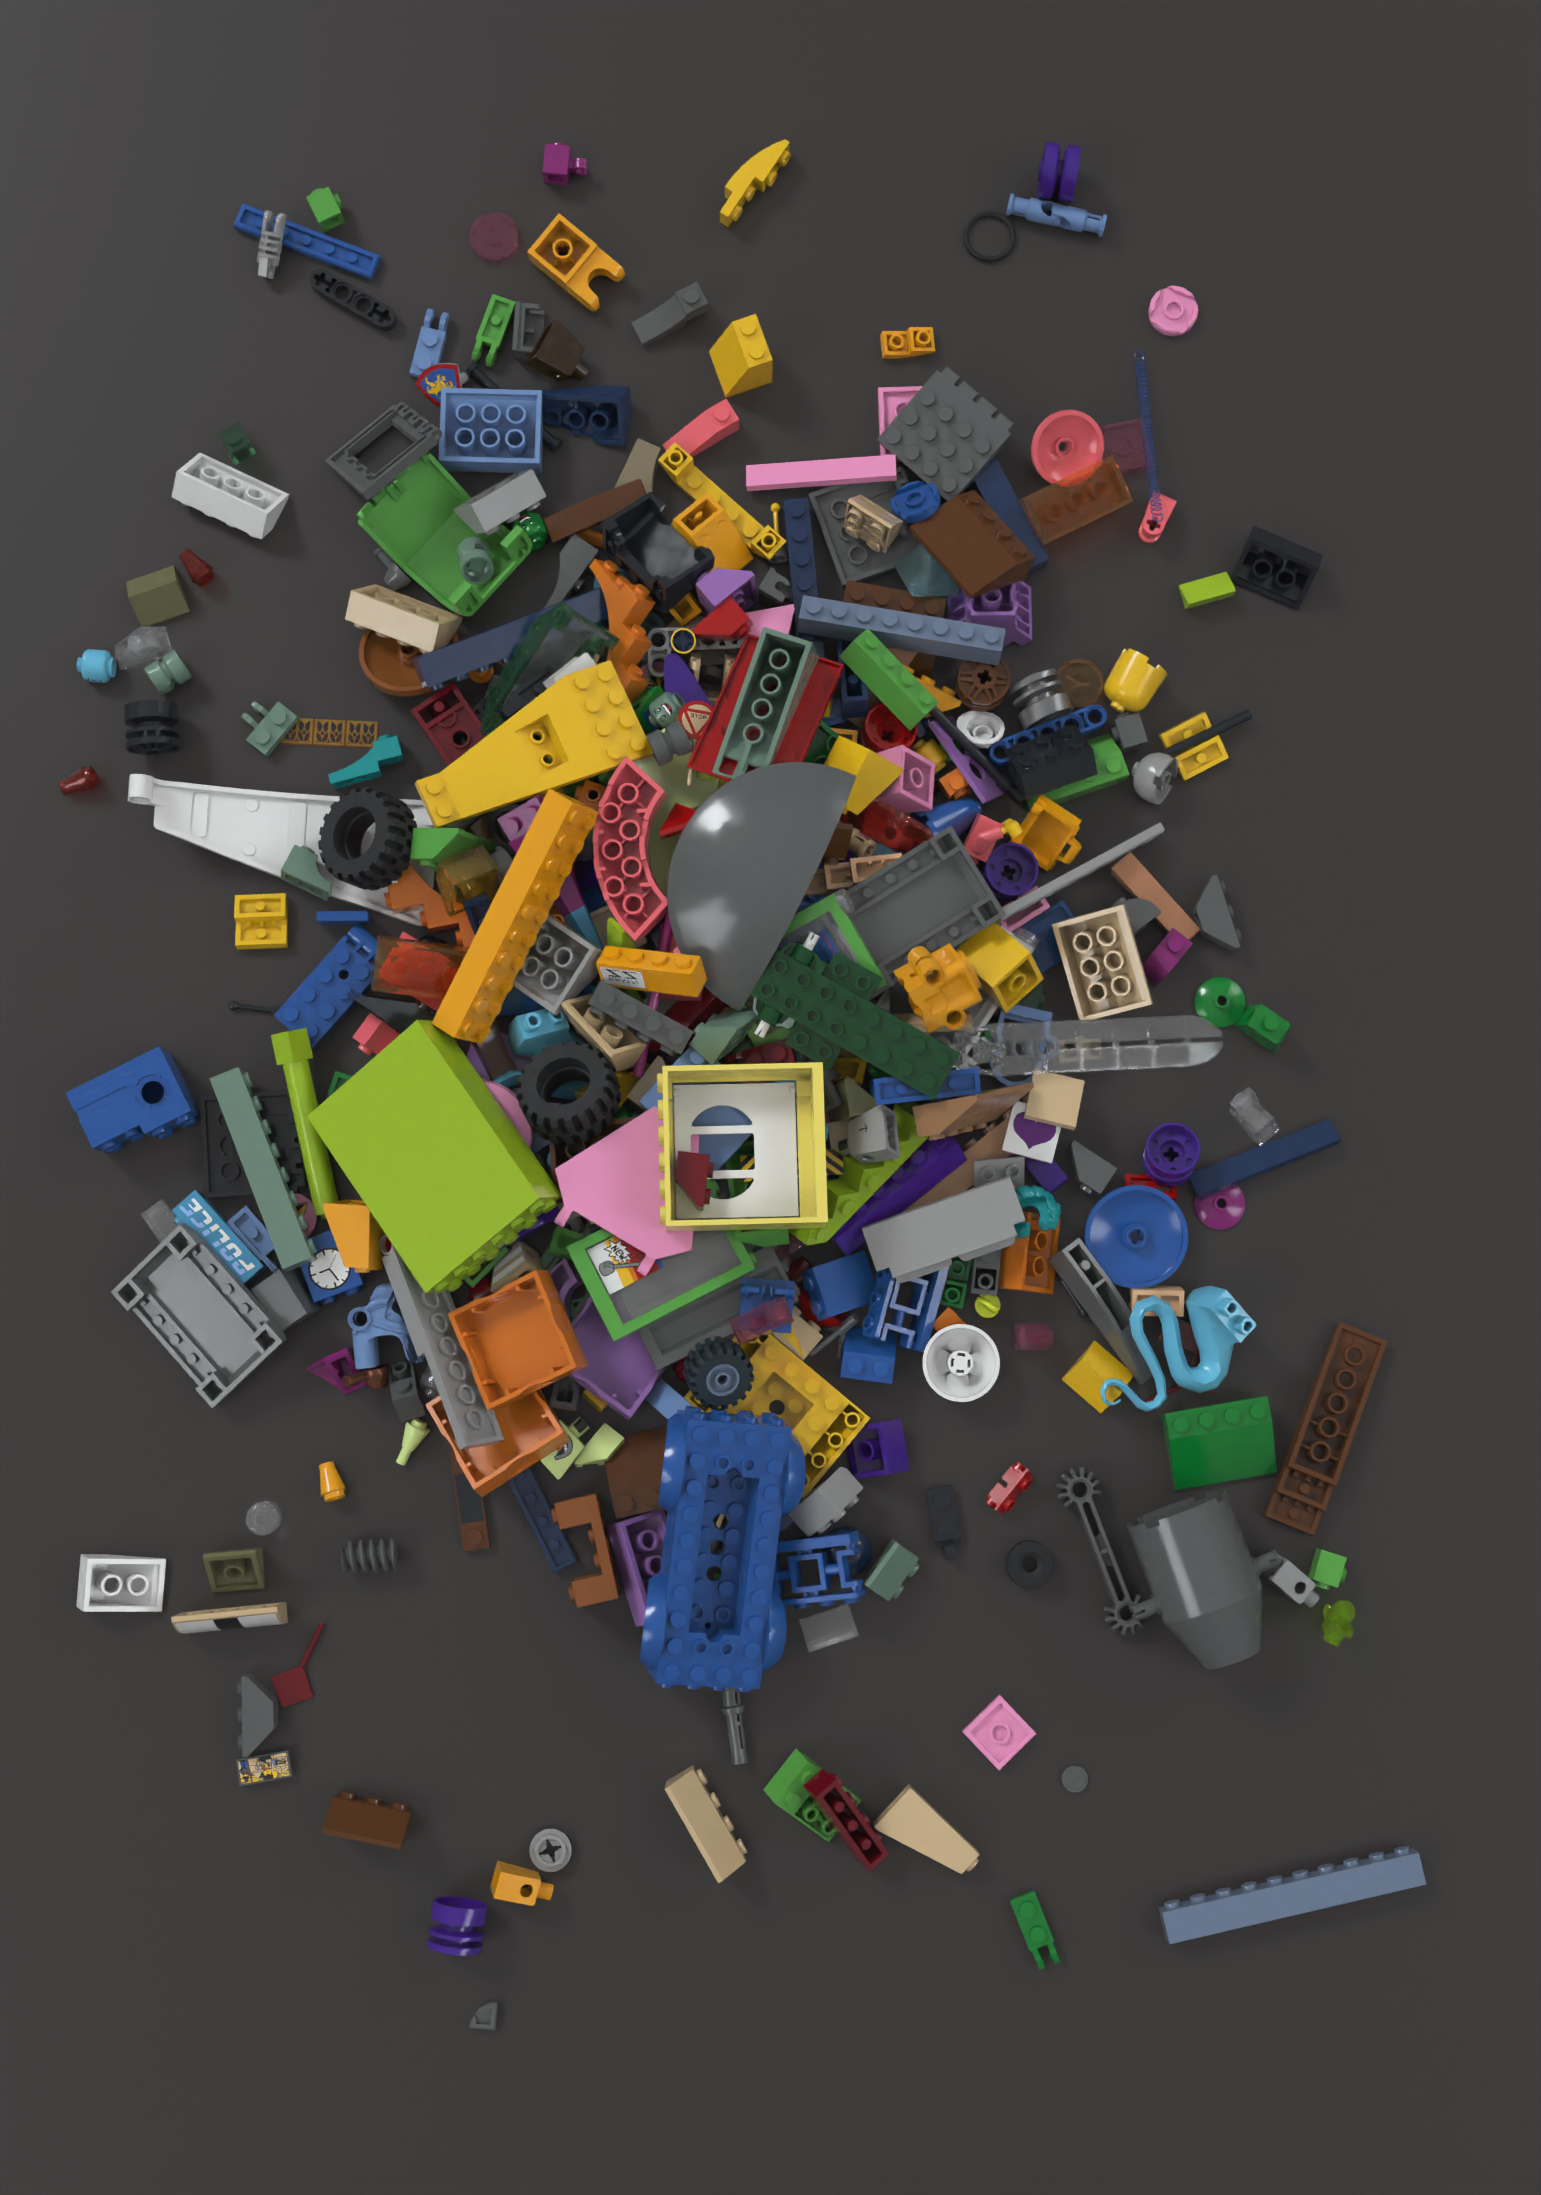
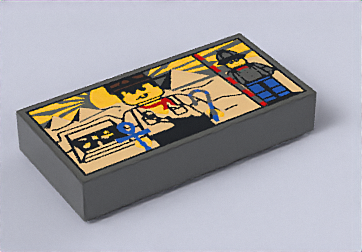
[236,1749,293,1786]

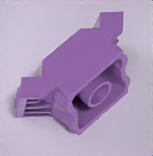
[947,581,1032,647]

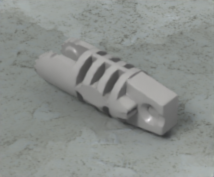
[257,210,287,279]

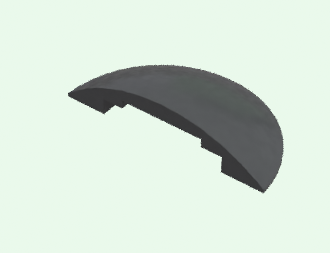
[667,762,856,1012]

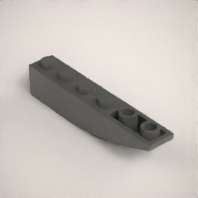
[1048,1238,1153,1385]

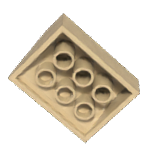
[1052,904,1153,1023]

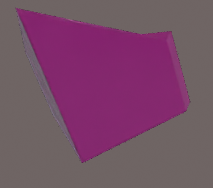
[305,1347,368,1395]

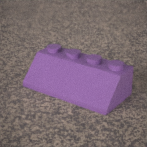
[606,1509,667,1627]

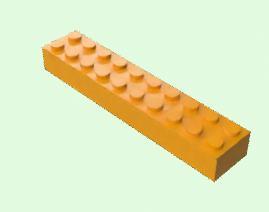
[431,789,599,1044]

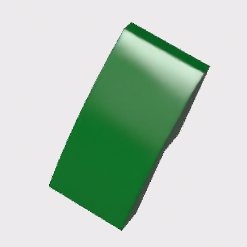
[939,1256,972,1309]

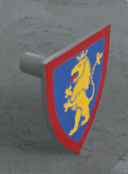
[415,363,469,407]

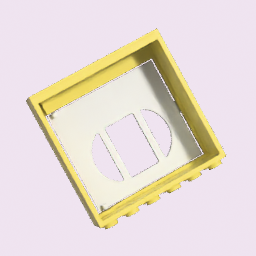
[657,1062,828,1232]

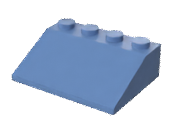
[438,388,543,474]
[639,1046,753,1171]

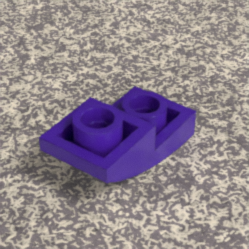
[1017,1155,1069,1193]

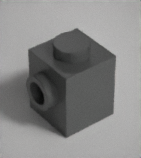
[1110,712,1148,753]

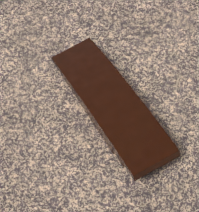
[1263,1322,1388,1536]

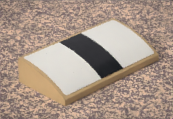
[171,1602,288,1634]

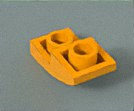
[880,327,935,359]

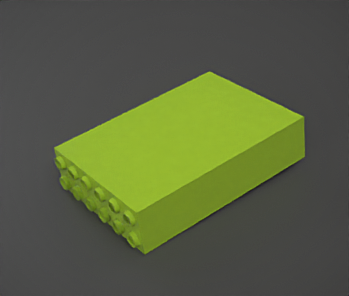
[307,1020,562,1294]

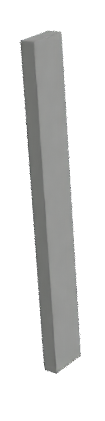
[995,822,1165,924]

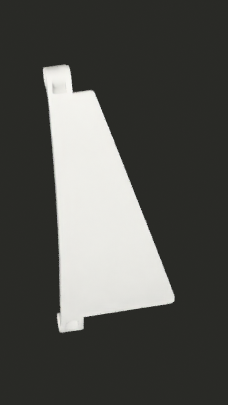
[128,774,463,927]

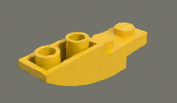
[720,139,791,227]

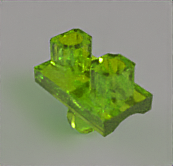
[1321,1600,1356,1647]

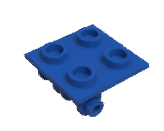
[739,1278,794,1334]

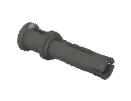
[721,1688,748,1765]

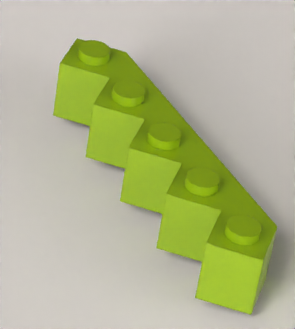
[788,1101,928,1245]

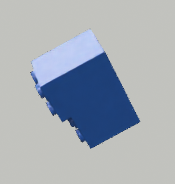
[66,1046,200,1154]

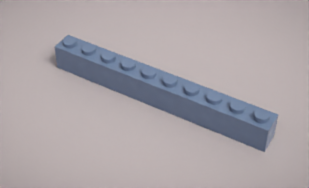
[1158,1846,1426,1944]

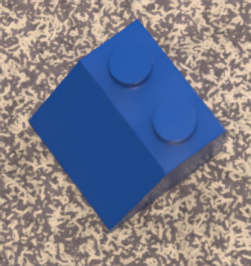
[839,1327,897,1384]

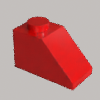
[692,596,753,641]

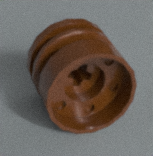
[954,658,1011,713]

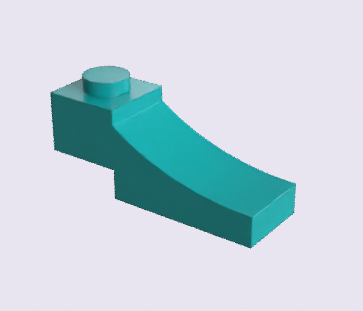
[328,734,405,789]

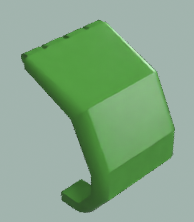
[356,452,532,617]

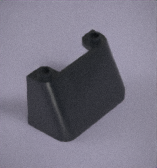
[602,492,715,614]

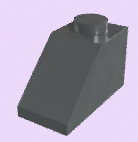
[1069,1140,1117,1196]

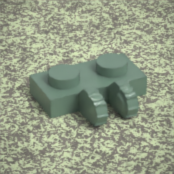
[241,701,299,757]

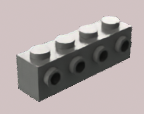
[587,980,694,1056]

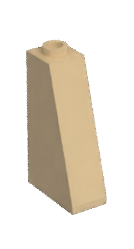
[873,1784,980,1874]

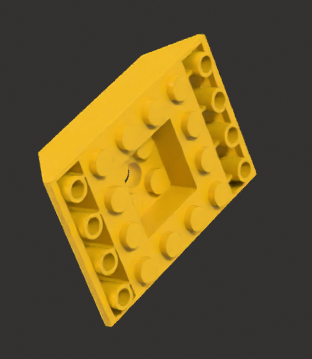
[684,1330,870,1499]

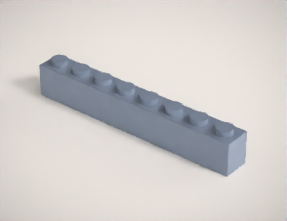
[798,595,1006,666]

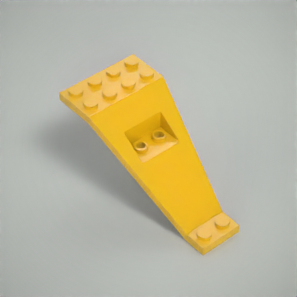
[415,660,653,828]

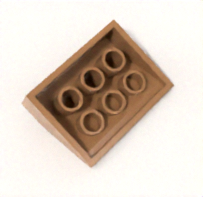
[912,1082,1034,1141]

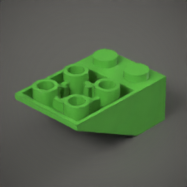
[763,1748,861,1842]

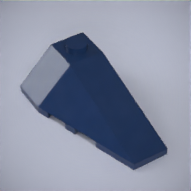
[542,385,632,446]

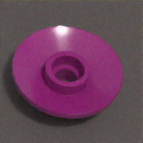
[1194,1185,1245,1230]

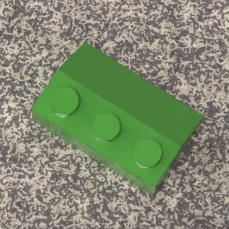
[410,828,495,878]

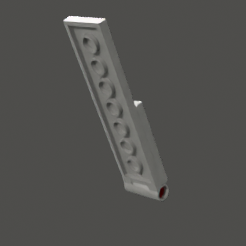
[379,1234,505,1450]

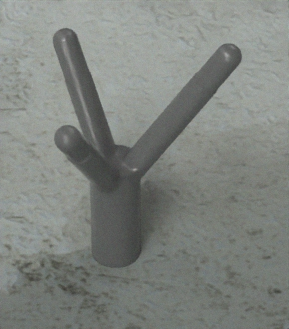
[810,1313,860,1359]

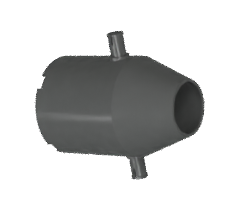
[1126,1490,1281,1670]

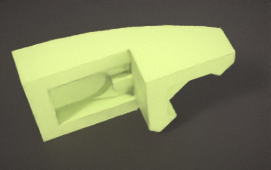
[574,1423,625,1467]

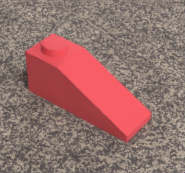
[663,399,739,457]

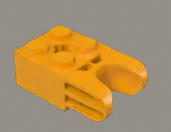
[527,213,625,312]

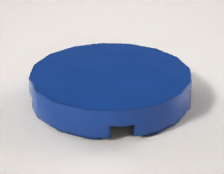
[890,481,941,523]

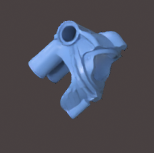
[348,1283,425,1369]

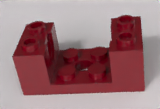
[411,682,489,766]

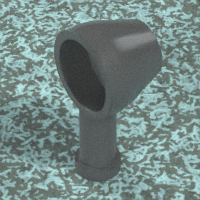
[374,547,412,591]

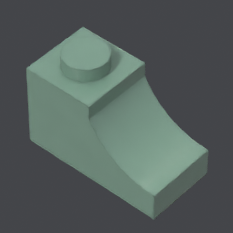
[281,845,332,901]

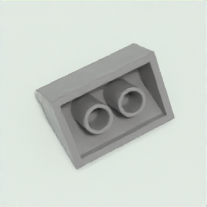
[453,469,546,535]

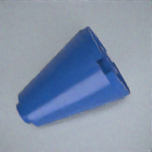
[909,797,982,845]

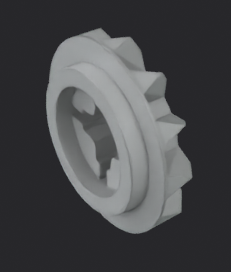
[529,1828,572,1872]

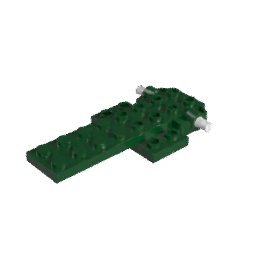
[751,931,961,1099]

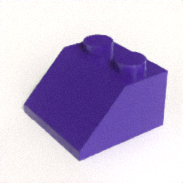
[846,1418,910,1479]

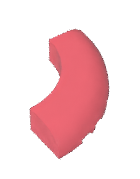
[593,756,669,941]

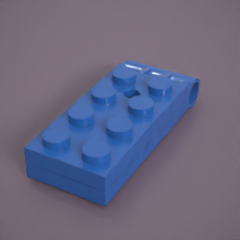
[274,923,391,1051]

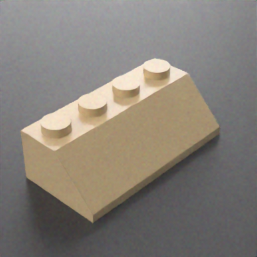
[345,584,463,654]
[665,1765,748,1883]

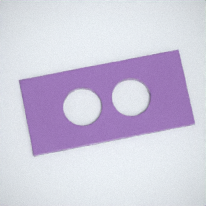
[928,716,1006,804]

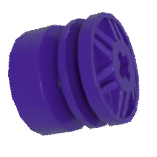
[979,842,1039,902]
[1142,1122,1201,1187]
[427,1896,488,1956]

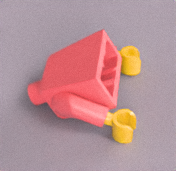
[963,813,1022,867]

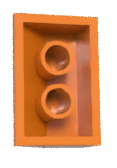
[998,1212,1061,1295]

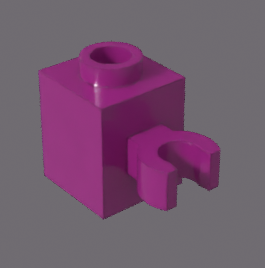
[542,142,588,185]

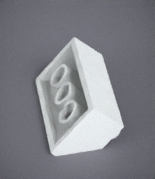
[172,453,289,539]

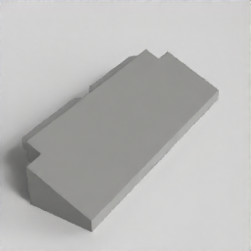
[861,1176,1025,1283]

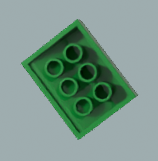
[1160,1396,1277,1490]

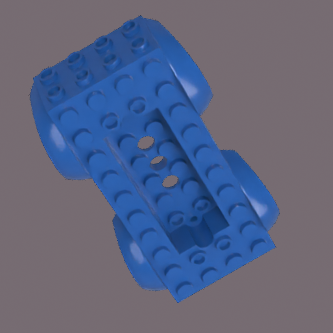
[639,1406,806,1692]

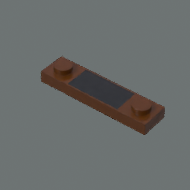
[449,1447,490,1552]

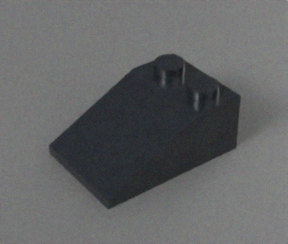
[346,992,434,1033]

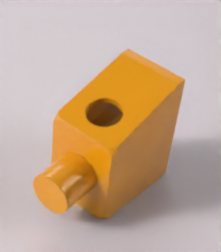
[490,1861,554,1906]

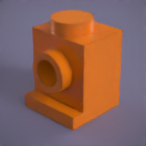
[937,768,972,802]
[574,780,607,812]

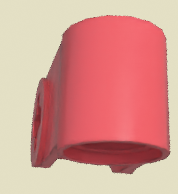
[1138,491,1177,544]

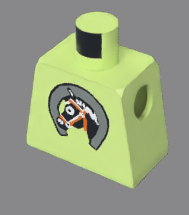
[540,1416,590,1480]

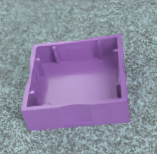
[568,1281,666,1420]

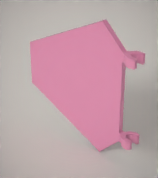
[554,1106,700,1276]

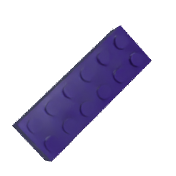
[831,1136,967,1256]

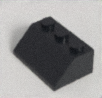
[1230,525,1323,609]

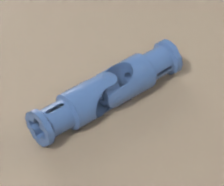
[1006,193,1107,237]

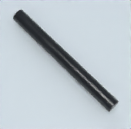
[1159,710,1252,756]

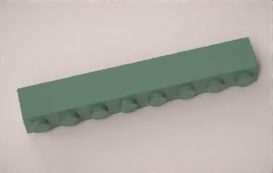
[209,1067,317,1272]

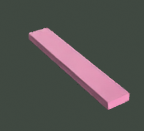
[746,454,897,491]

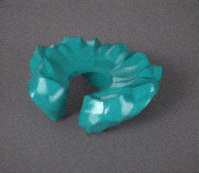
[1014,1185,1061,1238]

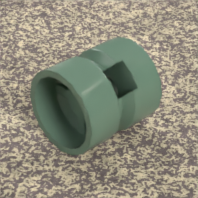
[457,537,494,584]
[144,649,192,696]

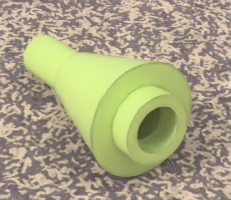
[396,1418,430,1466]

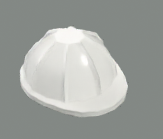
[956,711,1005,749]

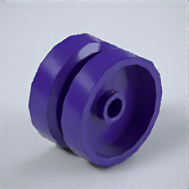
[1037,141,1081,203]

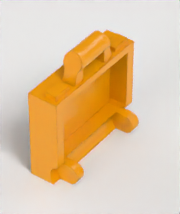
[1009,794,1082,871]

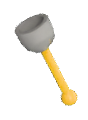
[768,503,788,563]

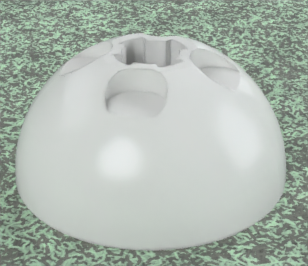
[923,1324,1000,1402]

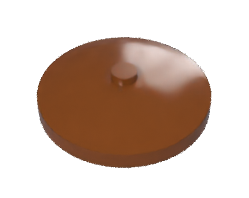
[359,628,459,697]

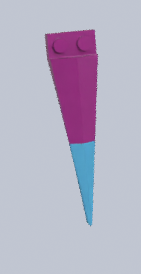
[497,794,620,990]

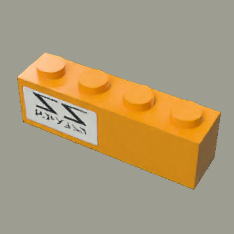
[596,946,707,997]

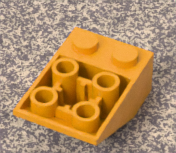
[671,493,753,573]

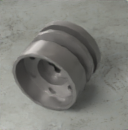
[1008,669,1074,731]

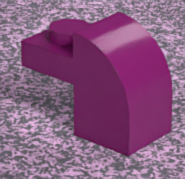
[1142,928,1193,987]

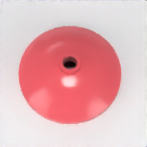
[1031,409,1104,487]

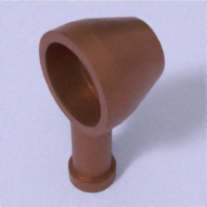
[342,1364,389,1390]

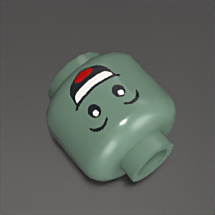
[649,692,686,729]

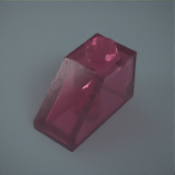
[730,1297,794,1345]
[1015,1323,1053,1350]

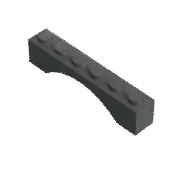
[492,534,600,677]

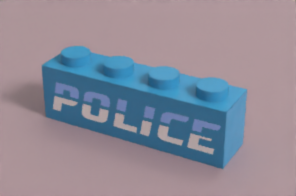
[172,1190,267,1286]

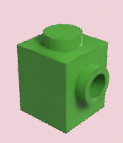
[306,187,345,233]
[1308,1548,1347,1590]

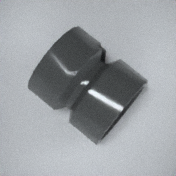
[645,720,693,766]

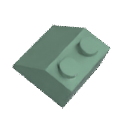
[689,1009,758,1065]
[863,1539,920,1601]

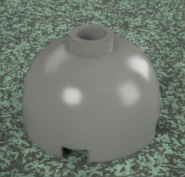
[1131,752,1179,805]

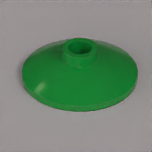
[1194,977,1245,1028]

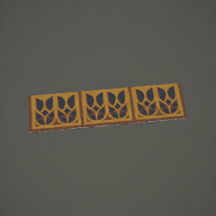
[279,718,379,749]

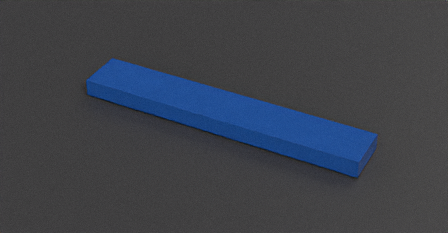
[233,203,381,281]

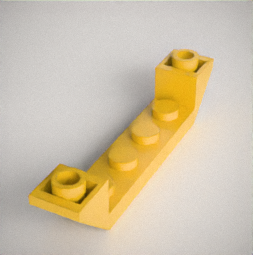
[658,442,786,561]

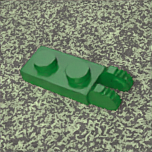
[1009,1890,1060,1970]

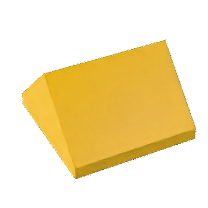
[1061,1340,1133,1413]

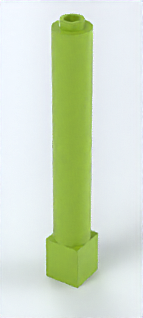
[271,1028,339,1220]

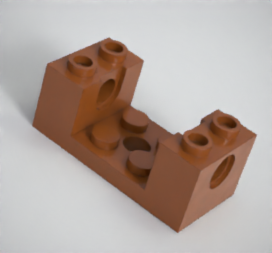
[551,1492,621,1608]

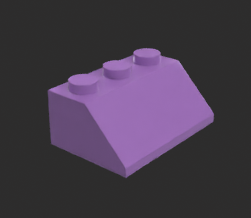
[695,568,758,617]

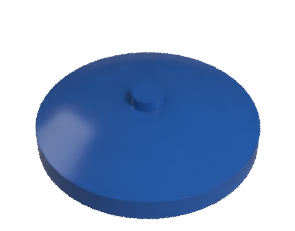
[1084,1185,1188,1289]

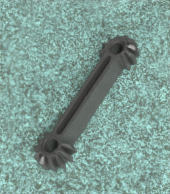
[1056,1467,1148,1635]

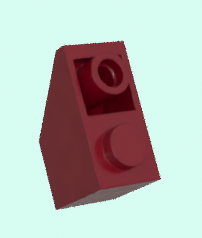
[675,1151,714,1211]

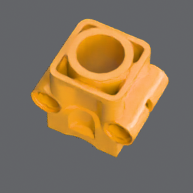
[893,943,983,1033]

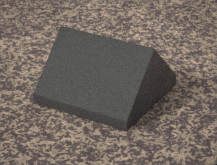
[250,1269,321,1331]

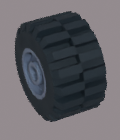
[683,1336,754,1410]

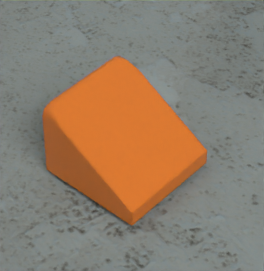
[933,1307,965,1332]

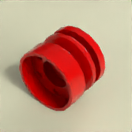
[858,703,918,753]

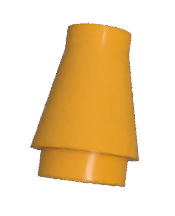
[319,1461,346,1502]

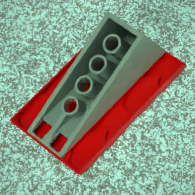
[687,627,844,782]

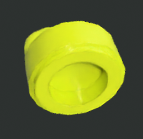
[974,1294,1001,1318]

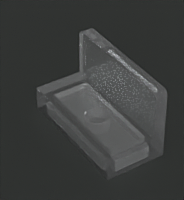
[799,1604,859,1652]

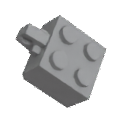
[788,1467,863,1538]

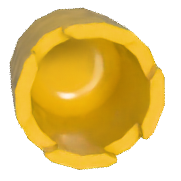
[1104,649,1167,713]

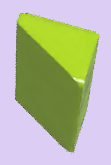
[1178,572,1236,610]

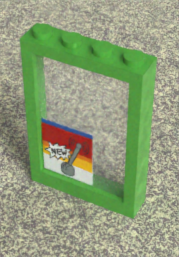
[566,1179,757,1343]

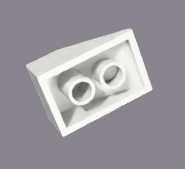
[76,1554,166,1612]

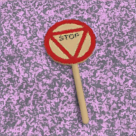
[677,701,713,787]

